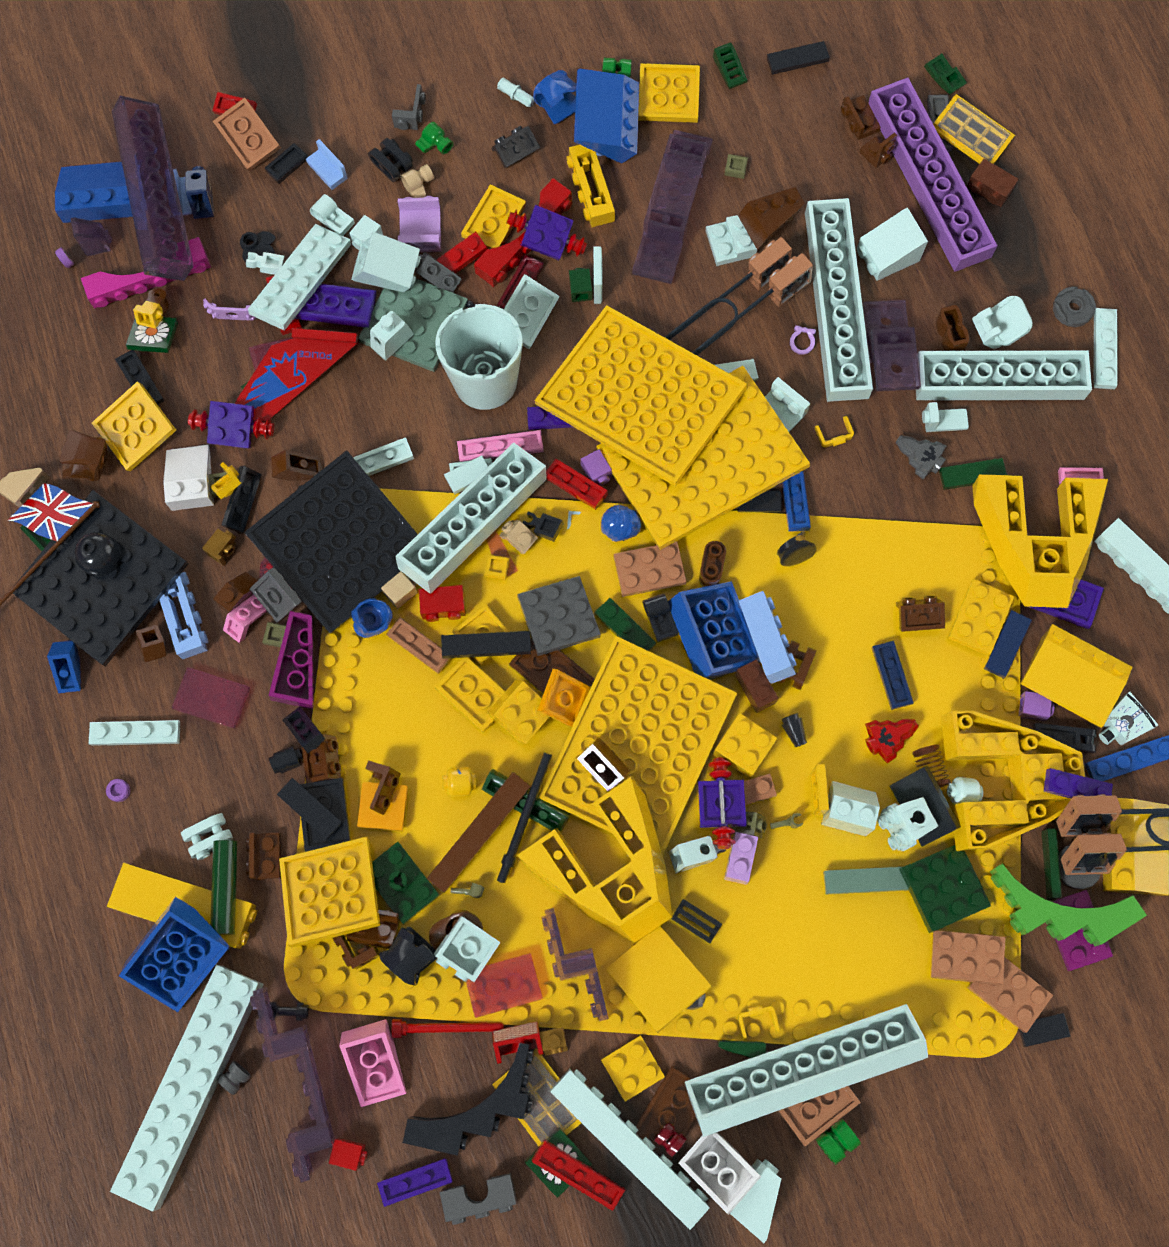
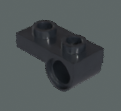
[642,593,678,643]

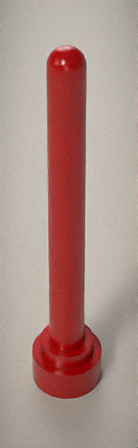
[392,1019,504,1038]

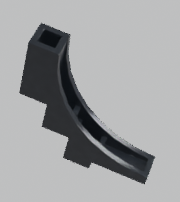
[402,1041,534,1156]

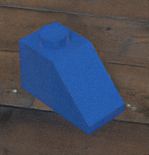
[47,640,81,693]

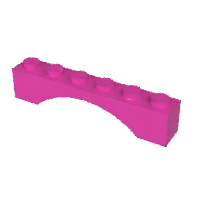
[81,237,211,308]

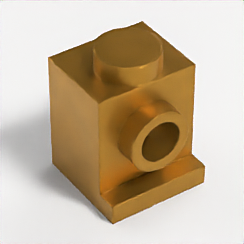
[202,529,237,566]
[540,1027,568,1056]

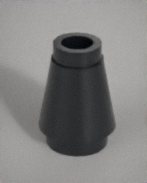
[781,713,807,747]

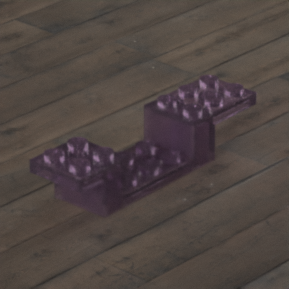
[632,130,713,284]
[250,986,335,1183]

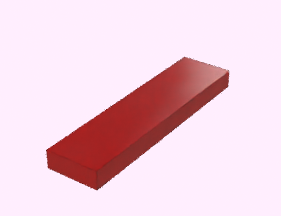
[532,1139,625,1211]

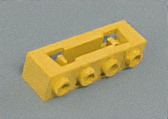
[566,145,615,228]

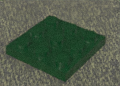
[899,845,991,933]

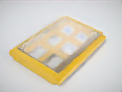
[933,94,1015,164]
[492,1048,581,1146]

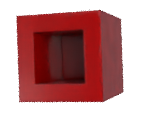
[328,1138,368,1171]

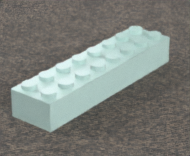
[914,351,1092,400]
[396,443,546,594]

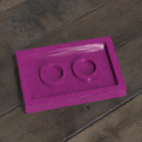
[1052,890,1113,971]

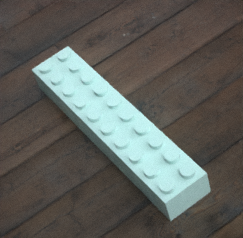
[805,198,873,402]
[110,965,264,1211]
[685,1004,928,1137]

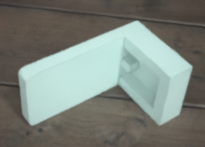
[922,402,969,432]

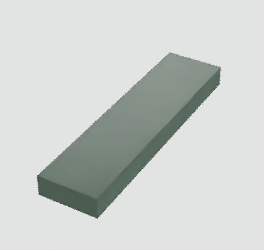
[823,867,909,895]

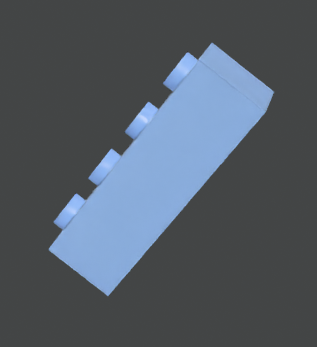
[739,591,797,684]

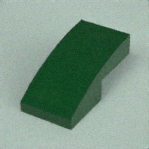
[924,53,967,95]

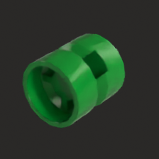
[602,57,632,78]
[815,1119,861,1165]

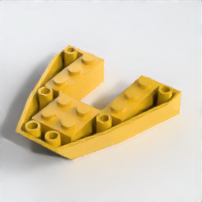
[972,474,1108,608]
[941,711,1085,851]
[517,776,673,943]

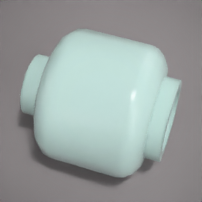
[947,777,983,805]

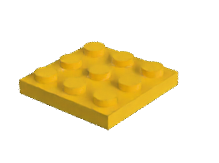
[638,63,700,123]
[92,382,176,472]

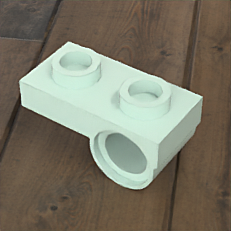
[310,194,355,236]

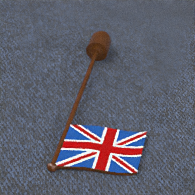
[0,483,100,606]

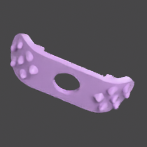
[203,298,256,321]

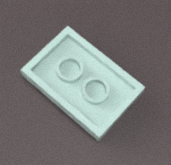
[504,274,560,349]

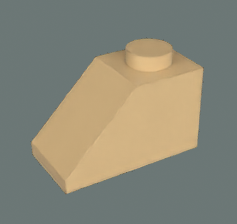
[0,468,50,508]

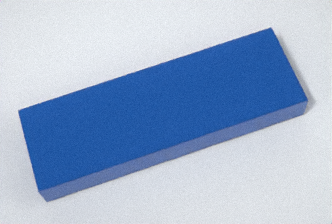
[782,471,811,532]

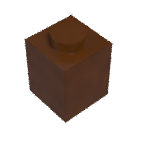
[136,625,166,663]

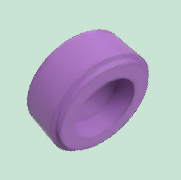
[55,247,74,268]
[106,779,130,802]

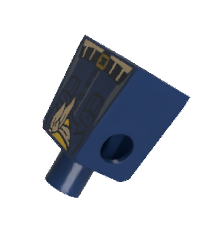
[185,166,214,219]

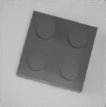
[250,567,302,622]

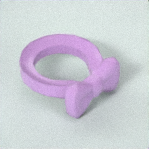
[790,325,816,355]

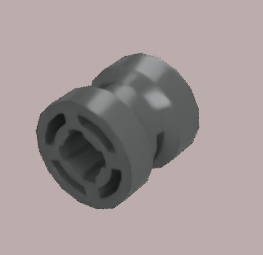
[217,1061,251,1095]

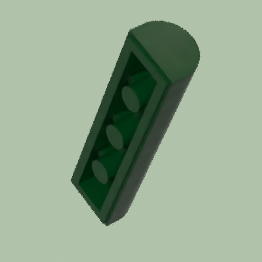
[481,769,571,832]
[210,840,238,935]

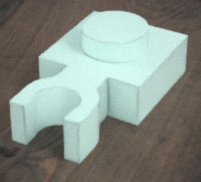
[246,252,284,275]

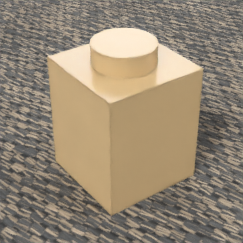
[381,572,417,610]

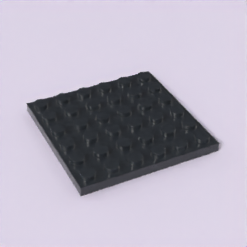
[244,450,418,634]
[13,490,189,667]

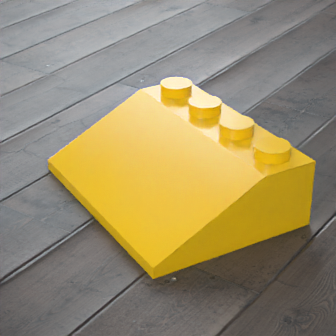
[1021,624,1132,728]
[1103,798,1169,896]

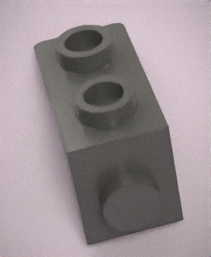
[392,84,426,130]
[415,252,461,293]

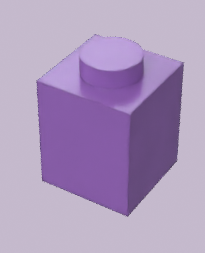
[581,449,612,486]
[1019,691,1055,721]

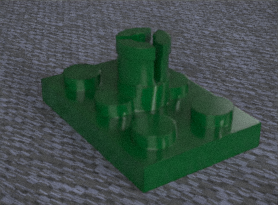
[372,842,440,925]

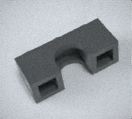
[440,1173,517,1225]

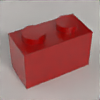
[419,585,466,622]

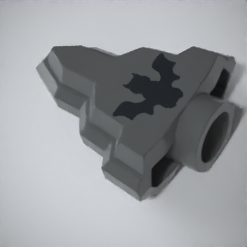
[895,435,947,480]

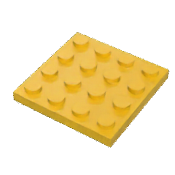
[279,837,380,948]

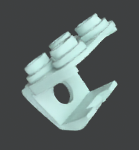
[972,296,1033,349]
[877,797,938,851]

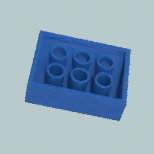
[574,68,639,163]
[55,160,144,223]
[668,581,761,680]
[119,896,229,1012]

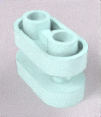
[181,813,233,860]

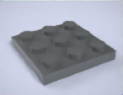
[517,576,601,656]

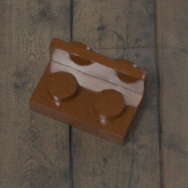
[841,95,881,140]
[896,596,945,632]
[302,734,341,783]
[246,832,281,880]
[347,910,399,949]

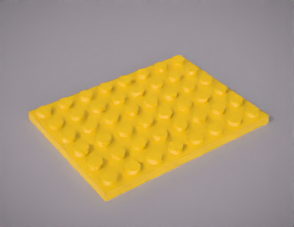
[534,305,747,487]
[596,365,810,550]
[539,636,737,855]

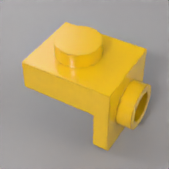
[210,462,241,499]

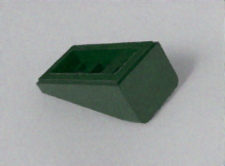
[713,42,747,89]
[717,1040,766,1058]

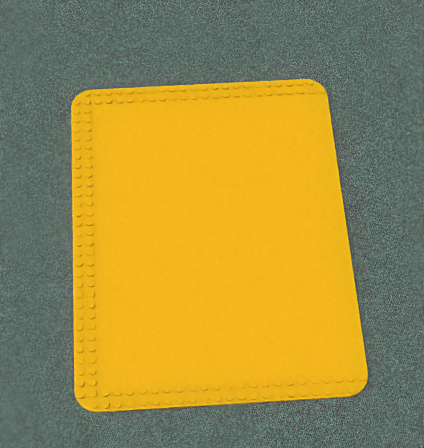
[284,489,1021,1058]

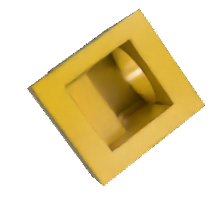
[133,288,169,329]

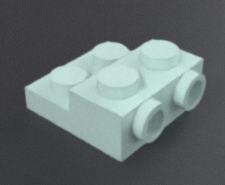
[705,215,757,266]
[434,916,500,982]

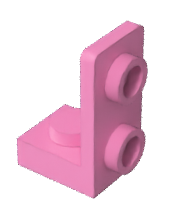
[223,594,267,643]

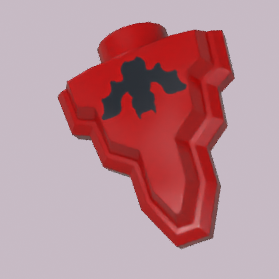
[865,719,919,764]

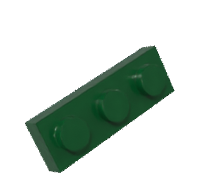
[594,598,656,651]

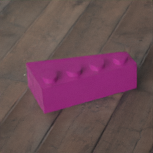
[269,611,314,709]

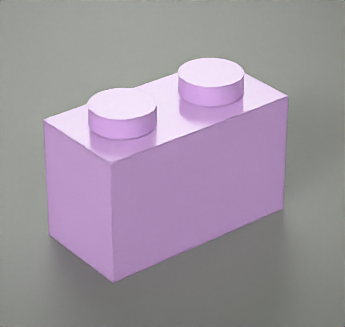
[724,832,758,885]

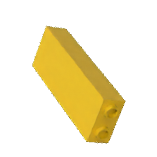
[107,863,257,949]

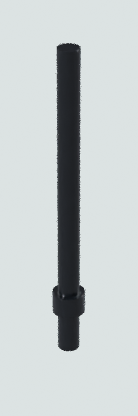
[497,752,552,883]

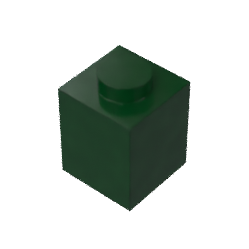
[569,268,592,302]

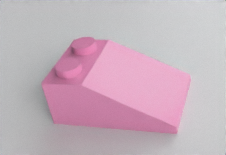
[339,1019,406,1107]

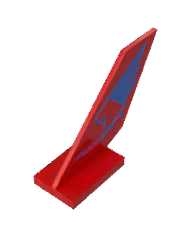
[234,328,359,421]

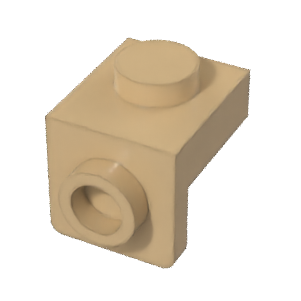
[499,520,537,554]

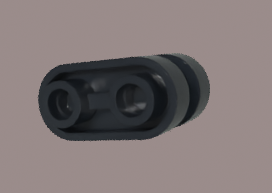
[368,138,413,182]

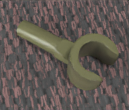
[770,813,803,829]
[451,883,484,898]

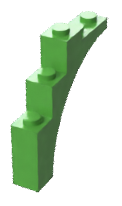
[990,864,1147,947]

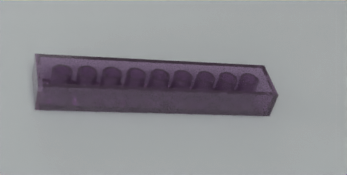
[112,95,194,281]

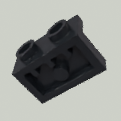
[491,126,540,168]

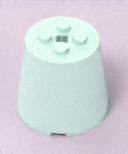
[435,304,523,410]

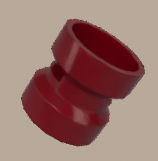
[654,1122,687,1157]

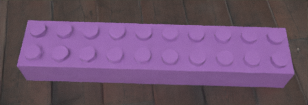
[868,78,997,272]

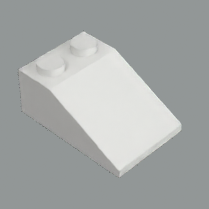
[164,445,214,511]
[679,1132,761,1215]

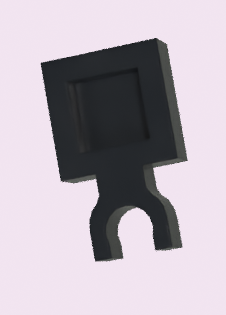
[522,511,564,542]

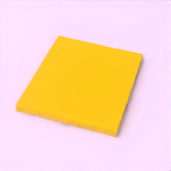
[606,926,712,1033]

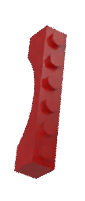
[474,178,573,287]

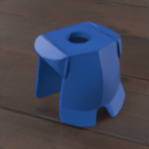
[533,70,576,124]

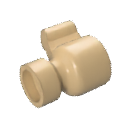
[401,164,434,198]

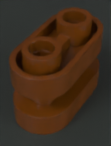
[699,541,726,587]
[779,640,817,690]

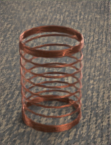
[912,745,951,787]

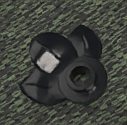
[240,231,276,263]

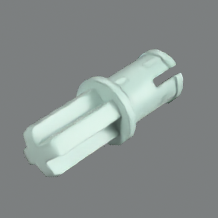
[497,77,534,107]

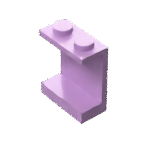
[398,196,441,252]

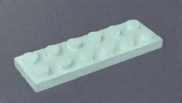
[248,224,351,331]

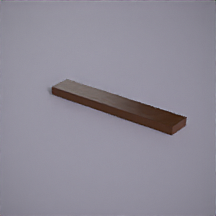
[427,772,531,893]

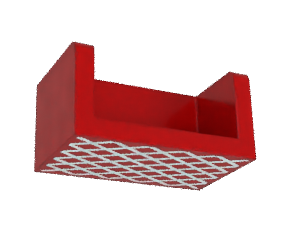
[492,1021,544,1064]

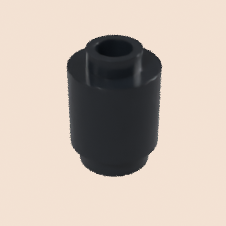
[269,745,303,774]

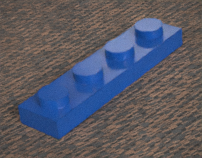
[1085,735,1169,781]

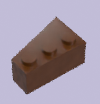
[738,187,805,250]

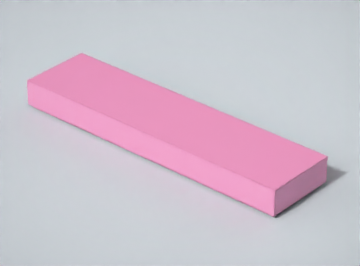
[457,430,544,462]

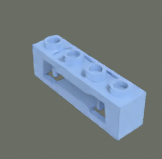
[160,572,208,659]

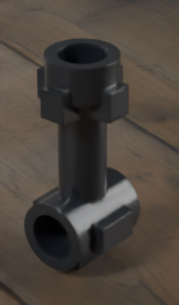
[263,1002,309,1021]

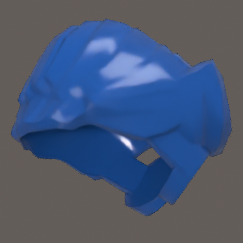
[601,505,642,542]
[351,598,393,638]

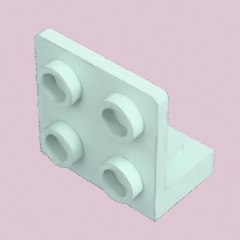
[765,377,810,432]

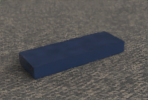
[984,610,1032,679]
[872,641,914,710]

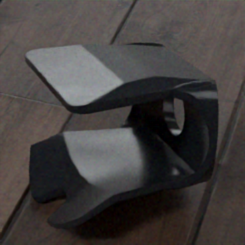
[379,927,437,986]

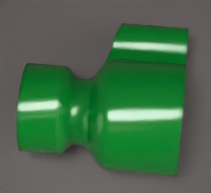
[415,122,454,155]

